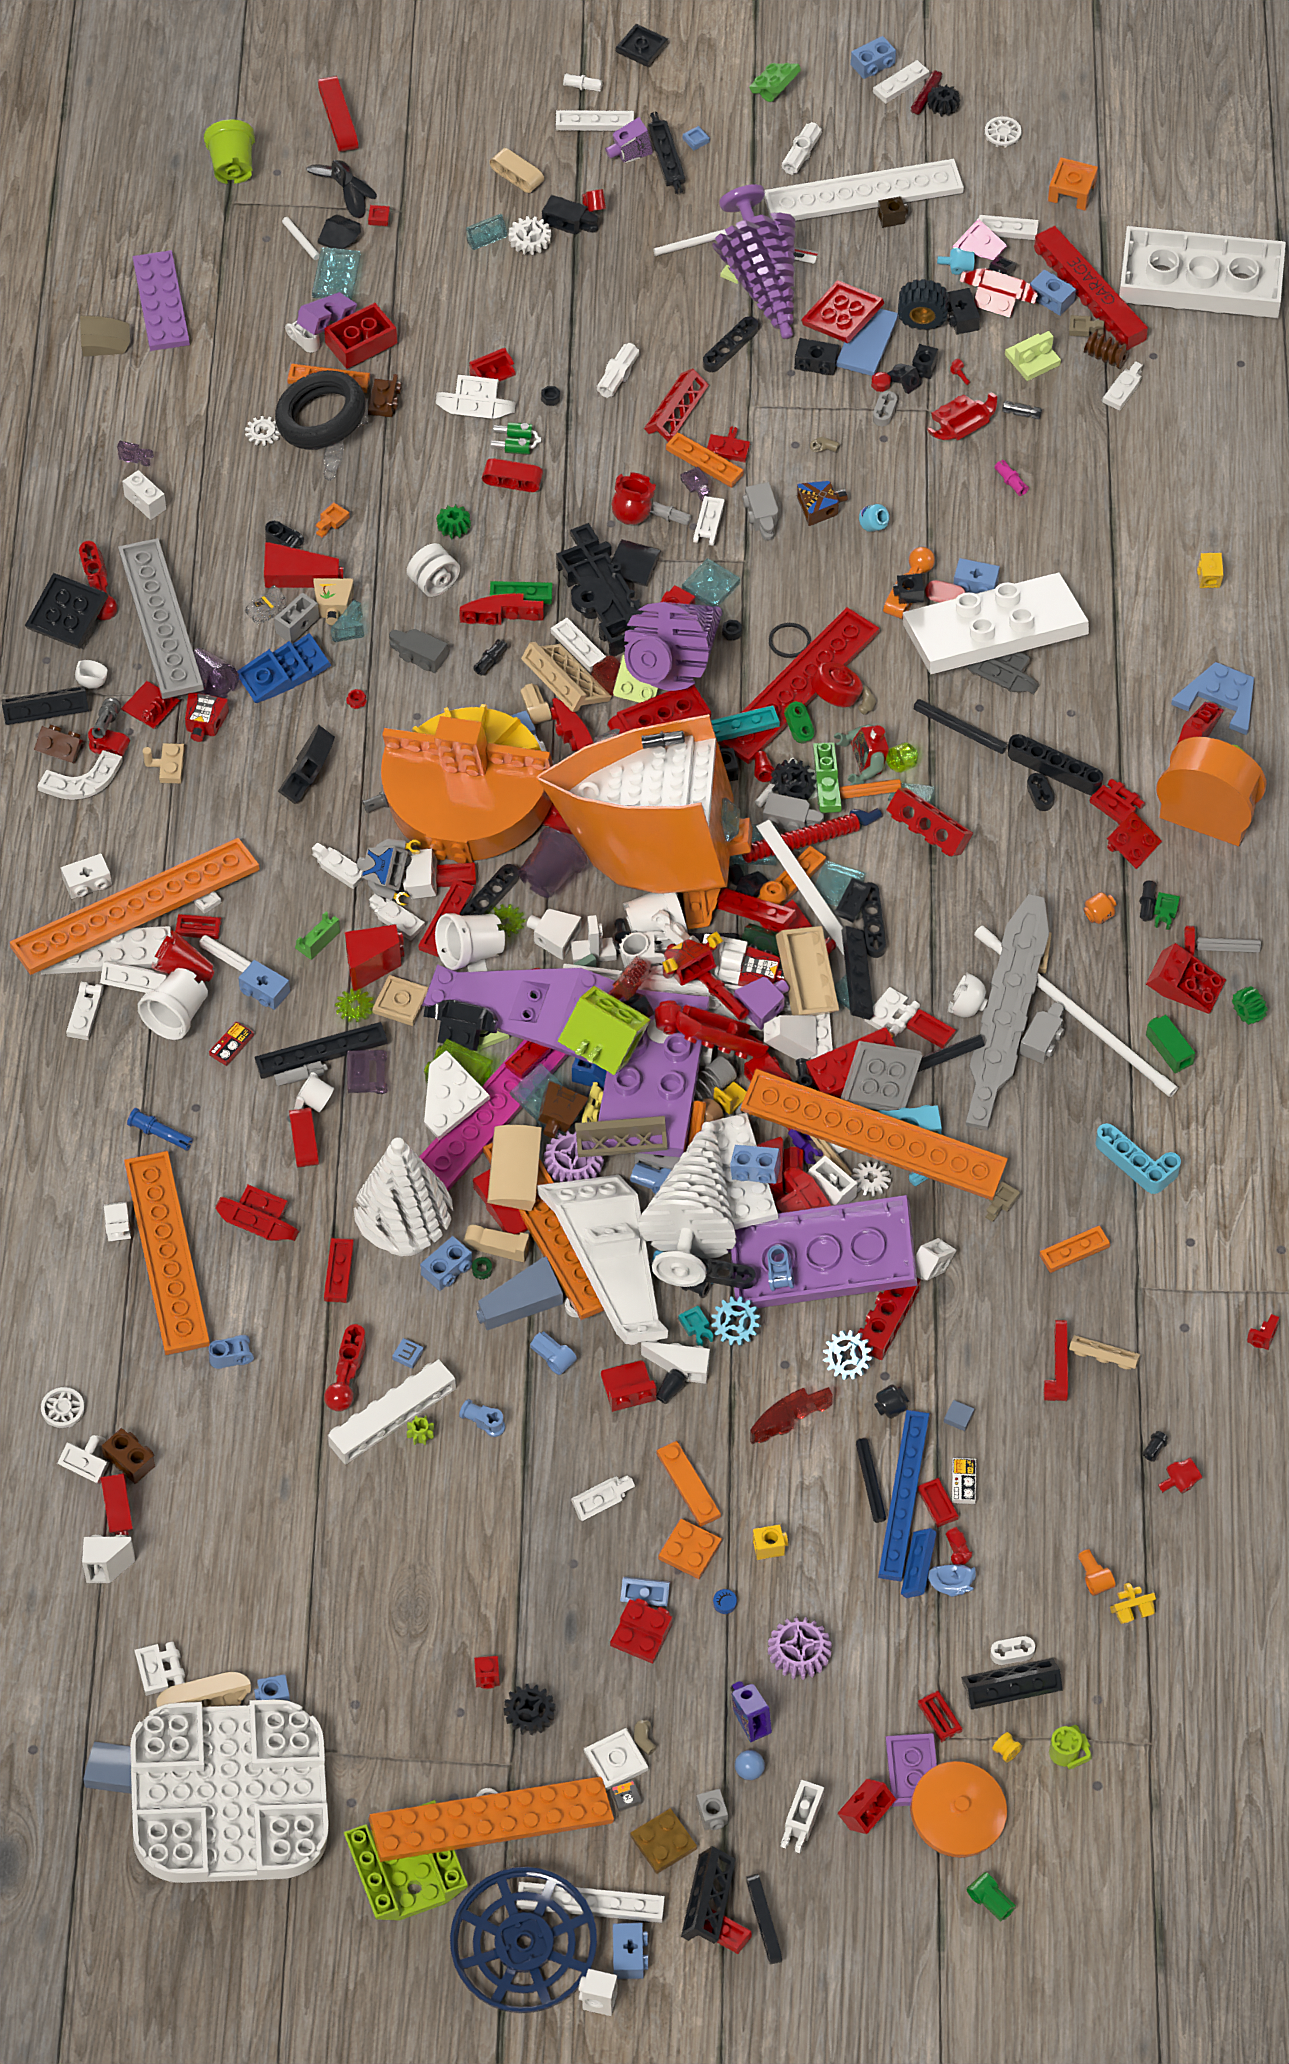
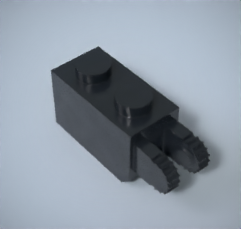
[542,194,598,235]

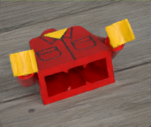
[662,931,723,986]

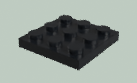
[25,573,108,649]

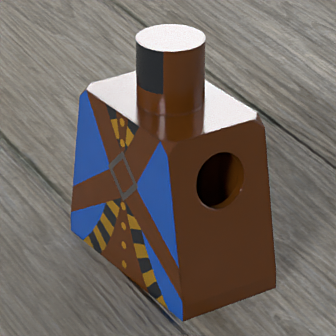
[797,481,848,526]

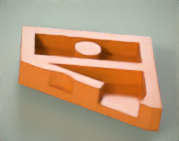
[681,888,721,929]

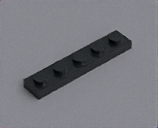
[841,925,874,1020]

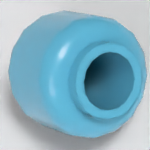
[859,504,889,532]

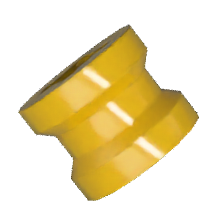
[992,1732,1023,1763]

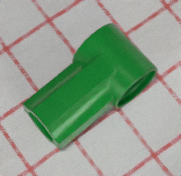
[966,1872,1016,1922]

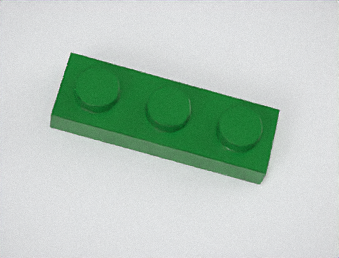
[490,581,553,604]

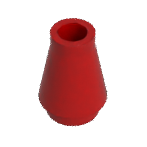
[754,751,774,782]

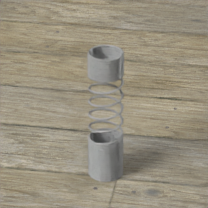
[694,1056,737,1101]

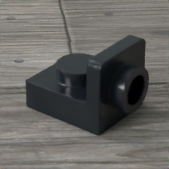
[988,256,1017,275]
[735,871,769,897]

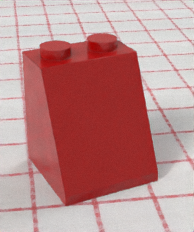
[345,924,405,991]

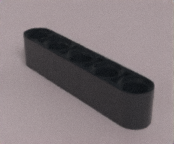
[1007,734,1103,796]

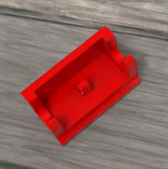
[469,347,516,382]

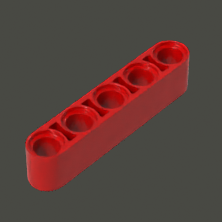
[318,75,359,153]

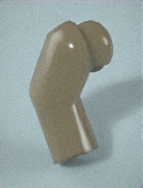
[810,437,840,453]
[858,686,876,715]
[634,1720,657,1755]

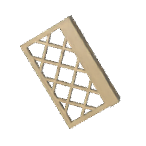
[521,642,612,712]

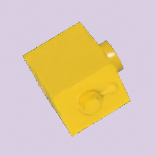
[1197,553,1223,588]

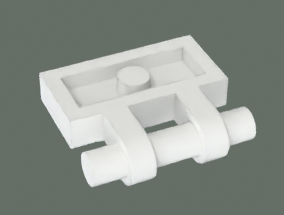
[865,987,920,1037]
[135,1642,185,1696]

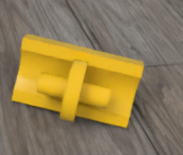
[1110,1583,1156,1624]

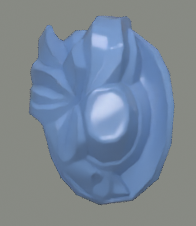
[928,1564,976,1597]

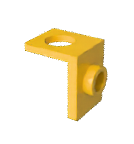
[714,1082,747,1115]

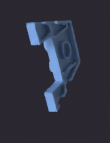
[1171,662,1254,735]

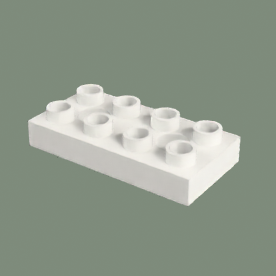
[1119,226,1286,318]

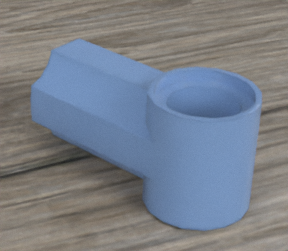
[630,1163,672,1194]
[530,1332,577,1375]

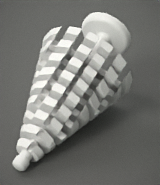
[638,1122,736,1287]
[354,1138,453,1256]

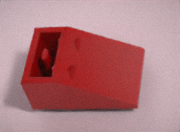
[1146,943,1226,1014]

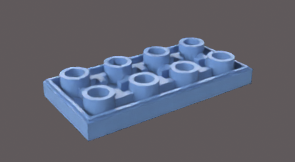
[836,309,899,376]

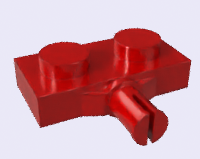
[707,426,750,463]

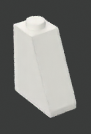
[764,1015,817,1060]

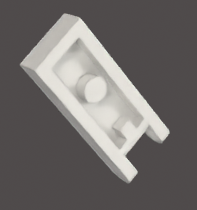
[693,496,725,546]

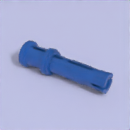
[127,1108,193,1151]

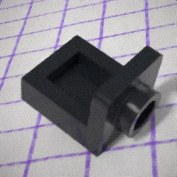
[887,363,922,394]

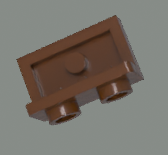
[34,724,86,764]

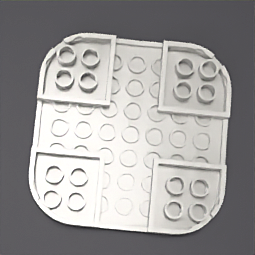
[131,1700,328,1883]

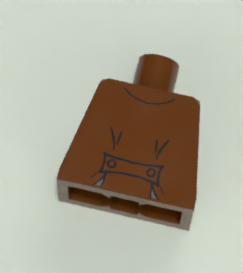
[538,1081,588,1138]

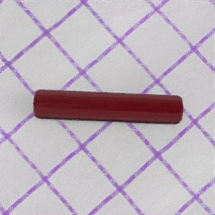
[911,70,942,115]

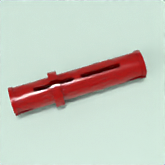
[698,971,749,1021]

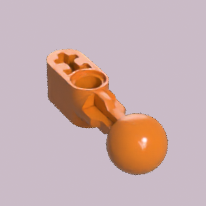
[883,547,935,620]

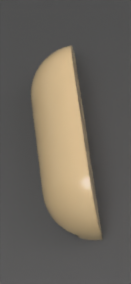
[156,1672,251,1708]

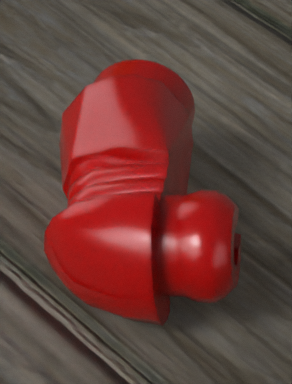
[945,1527,973,1565]

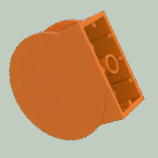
[1156,737,1267,847]

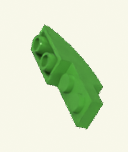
[813,742,841,813]

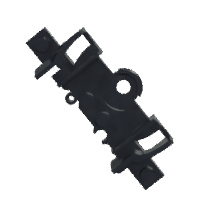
[556,523,644,658]

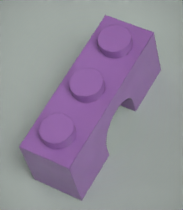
[296,292,357,335]

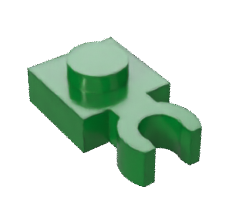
[1154,892,1180,930]

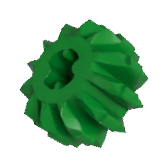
[436,504,471,539]
[1232,986,1268,1025]

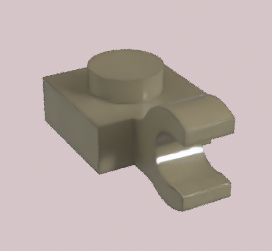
[1069,315,1104,337]
[985,1181,1020,1222]

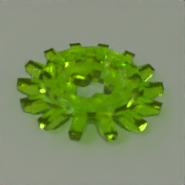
[488,904,525,937]
[335,988,374,1022]

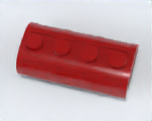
[676,1005,769,1059]

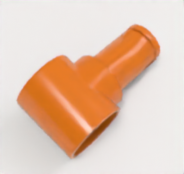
[1078,1549,1116,1596]

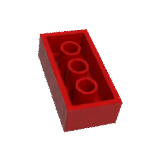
[806,1027,896,1099]

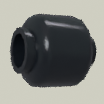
[874,1384,910,1419]

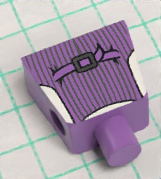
[605,117,653,163]

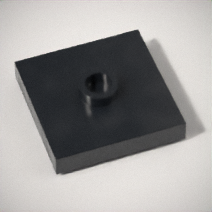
[615,24,668,67]

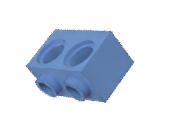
[851,36,896,79]
[730,1145,781,1184]
[420,1236,472,1291]

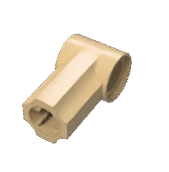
[520,683,551,725]

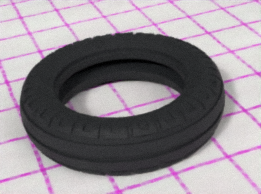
[275,370,365,450]

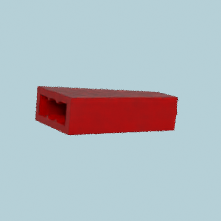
[264,542,344,588]

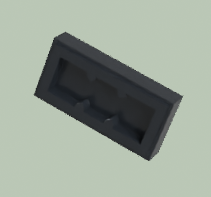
[834,878,872,923]

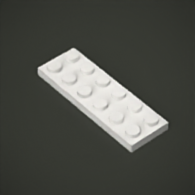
[41,926,171,975]
[710,1113,778,1229]

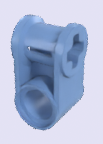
[767,1245,795,1291]
[209,1335,254,1369]

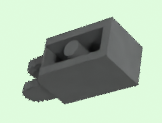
[389,629,448,674]

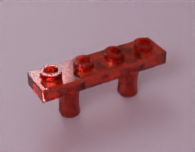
[607,956,652,1000]

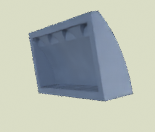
[83,1742,132,1794]

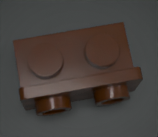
[368,374,402,417]

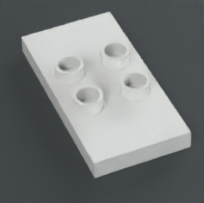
[903,573,1089,674]

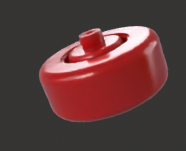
[811,662,863,708]

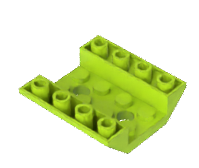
[344,1800,468,1920]

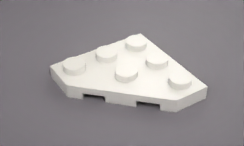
[424,1051,490,1140]

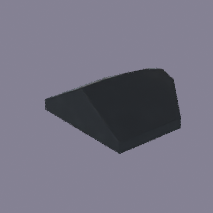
[317,214,361,252]

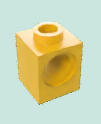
[752,1524,788,1560]

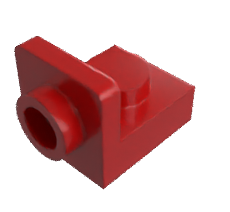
[1247,1314,1280,1350]
[474,1656,500,1689]

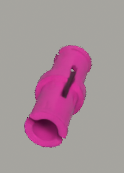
[994,460,1029,496]

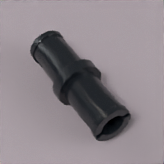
[473,639,508,676]

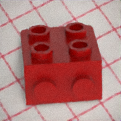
[601,1360,656,1412]

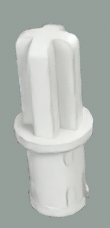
[563,73,603,91]

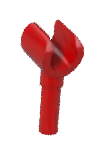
[950,358,970,385]

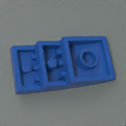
[235,633,332,703]

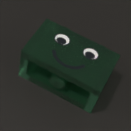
[741,923,781,963]

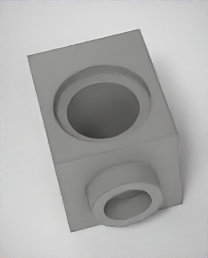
[696,1789,728,1830]

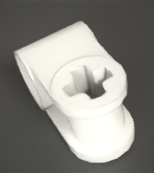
[285,321,320,353]

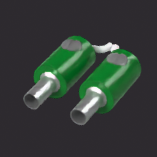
[491,422,541,455]

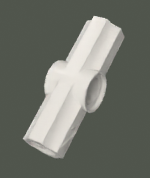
[782,122,822,175]
[597,343,639,398]

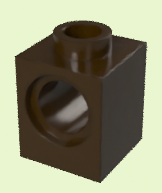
[877,196,908,228]

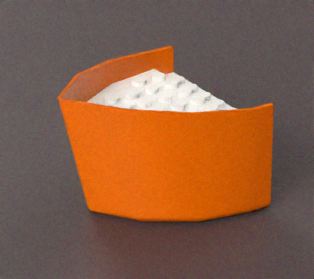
[537,715,753,894]

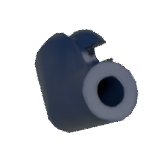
[849,808,882,826]

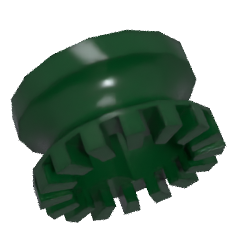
[472,1257,492,1280]

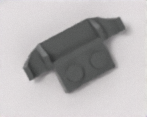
[966,652,1039,695]

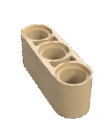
[489,148,544,193]

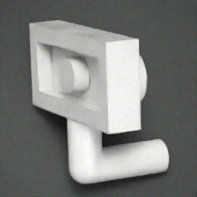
[57,1435,110,1484]

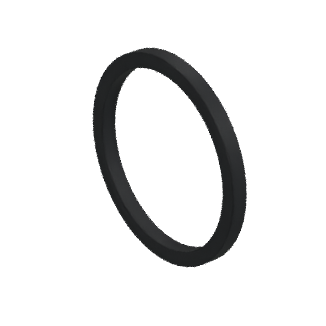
[769,623,811,658]

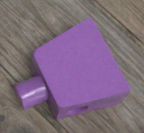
[734,977,789,1030]

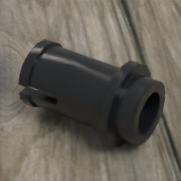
[1142,1431,1168,1462]

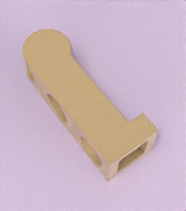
[463,1225,529,1263]

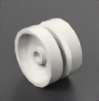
[407,543,460,597]

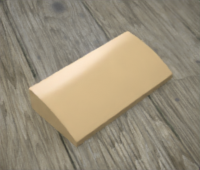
[776,926,839,1016]
[487,1125,541,1211]

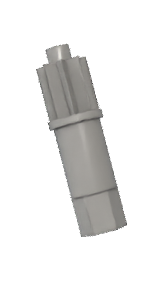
[274,1061,328,1086]

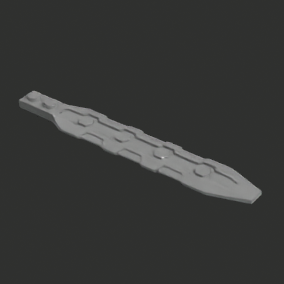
[966,894,1049,1130]

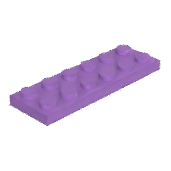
[132,250,190,351]

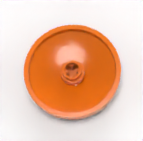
[910,1761,1007,1858]

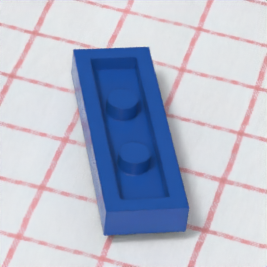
[901,1528,937,1598]

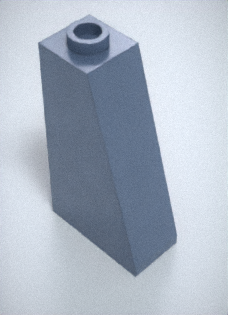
[476,1256,563,1330]

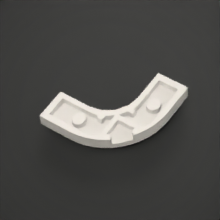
[37,750,123,800]

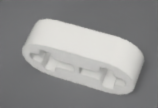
[990,1636,1035,1665]

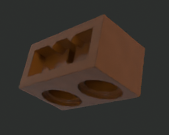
[101,1428,155,1484]

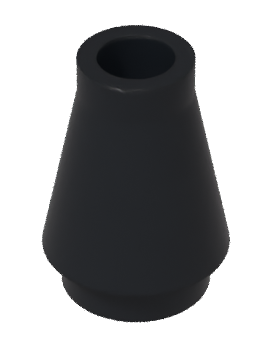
[656,1369,687,1404]

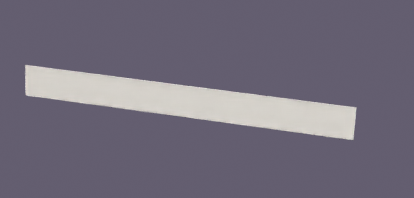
[756,820,844,955]

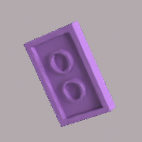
[885,1733,937,1807]

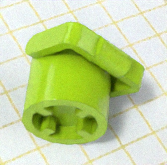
[1049,1725,1092,1769]

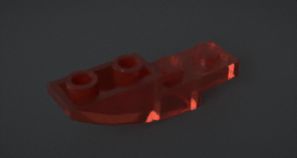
[750,1387,833,1444]

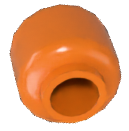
[1083,892,1117,924]

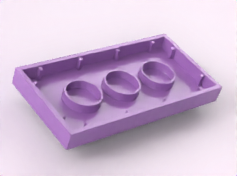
[595,988,709,1157]
[731,1195,918,1311]

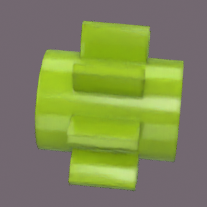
[406,1416,434,1445]

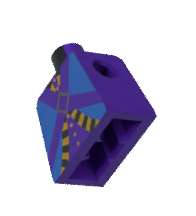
[730,1681,772,1743]

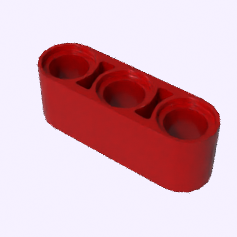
[481,458,544,492]
[289,1107,319,1168]

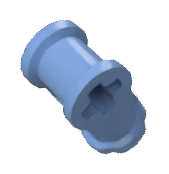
[459,1399,505,1437]

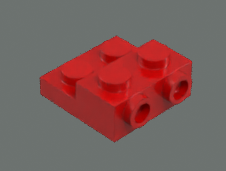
[610,1598,673,1664]

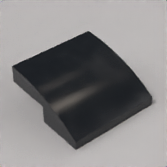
[611,539,661,587]

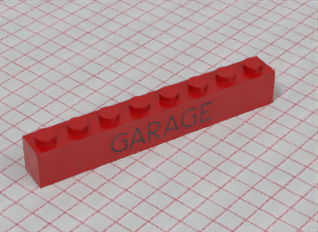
[1034,225,1148,350]

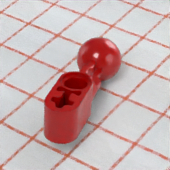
[79,541,118,620]
[324,1324,366,1412]

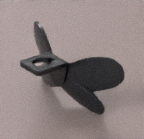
[306,159,377,218]

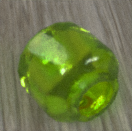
[886,742,918,773]

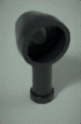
[612,918,631,955]
[795,1058,816,1090]

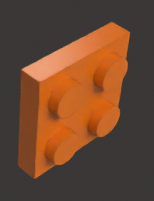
[658,1519,722,1580]

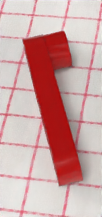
[1043,1320,1068,1401]

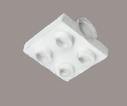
[703,934,748,985]

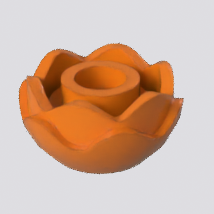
[760,881,787,905]

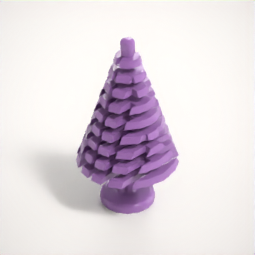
[712,184,795,339]
[624,602,722,691]

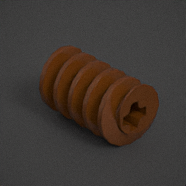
[1083,331,1129,369]

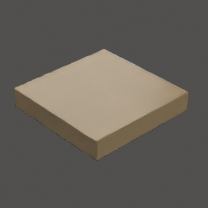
[372,975,428,1026]

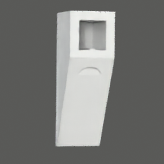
[641,1341,710,1384]

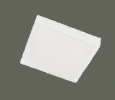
[584,1728,648,1791]

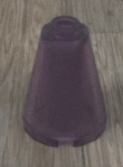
[193,648,239,698]

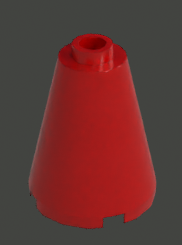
[151,931,215,983]

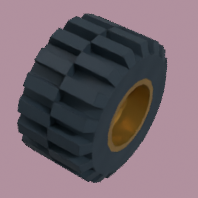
[898,279,949,330]

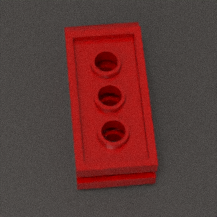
[607,684,711,736]

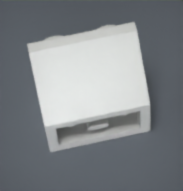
[807,1156,857,1206]
[82,1535,135,1583]

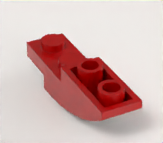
[459,593,544,625]
[549,698,594,752]

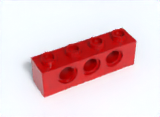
[886,788,973,857]
[857,1277,921,1361]

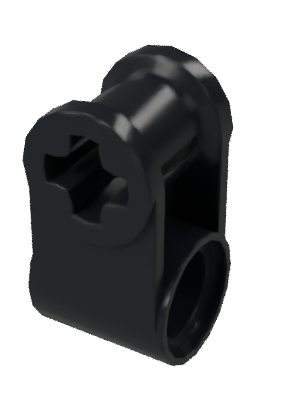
[265,520,305,549]

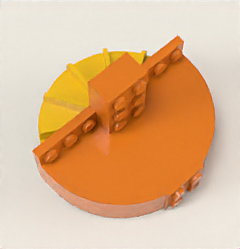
[381,704,553,863]

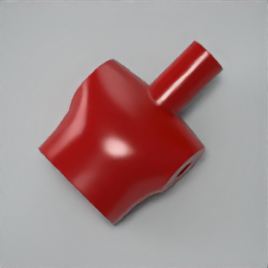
[1158,1457,1203,1493]

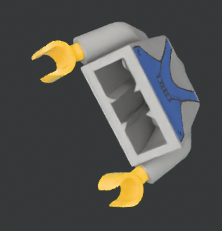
[357,839,421,906]

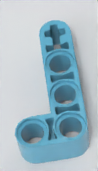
[1095,1123,1181,1194]

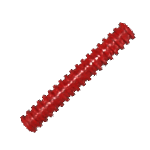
[742,813,860,863]

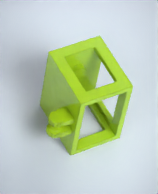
[557,986,651,1075]

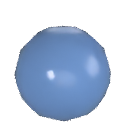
[735,1750,765,1781]

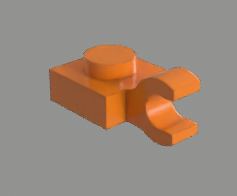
[316,503,349,538]

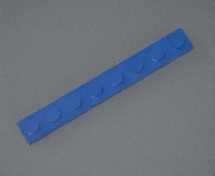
[878,1410,929,1582]

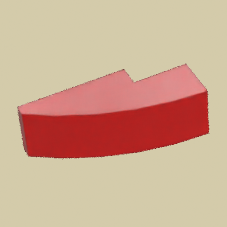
[473,1169,528,1235]

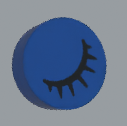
[713,1589,737,1614]

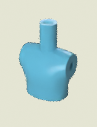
[937,248,974,275]

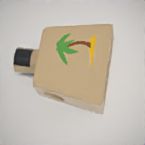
[314,578,354,625]

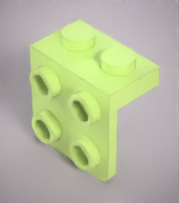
[613,655,658,703]

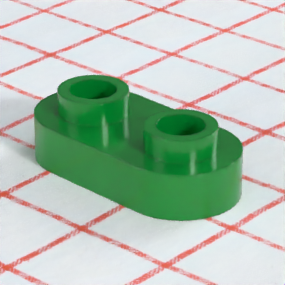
[784,701,814,744]

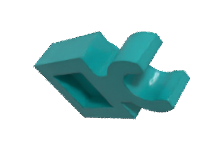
[678,1306,713,1346]

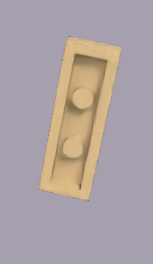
[1069,1335,1140,1369]

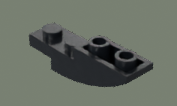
[278,724,335,804]

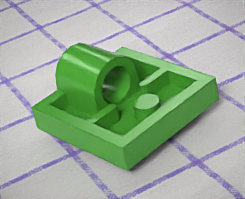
[749,63,801,102]

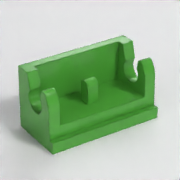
[295,912,340,960]

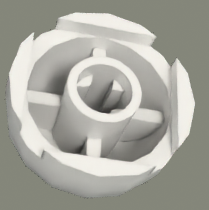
[948,973,988,1018]

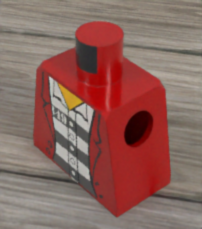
[185,692,229,742]
[738,946,785,986]

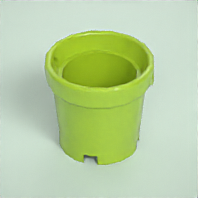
[204,119,255,184]

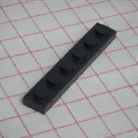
[254,1022,388,1079]

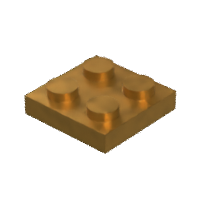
[630,1808,697,1874]

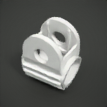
[619,931,674,972]

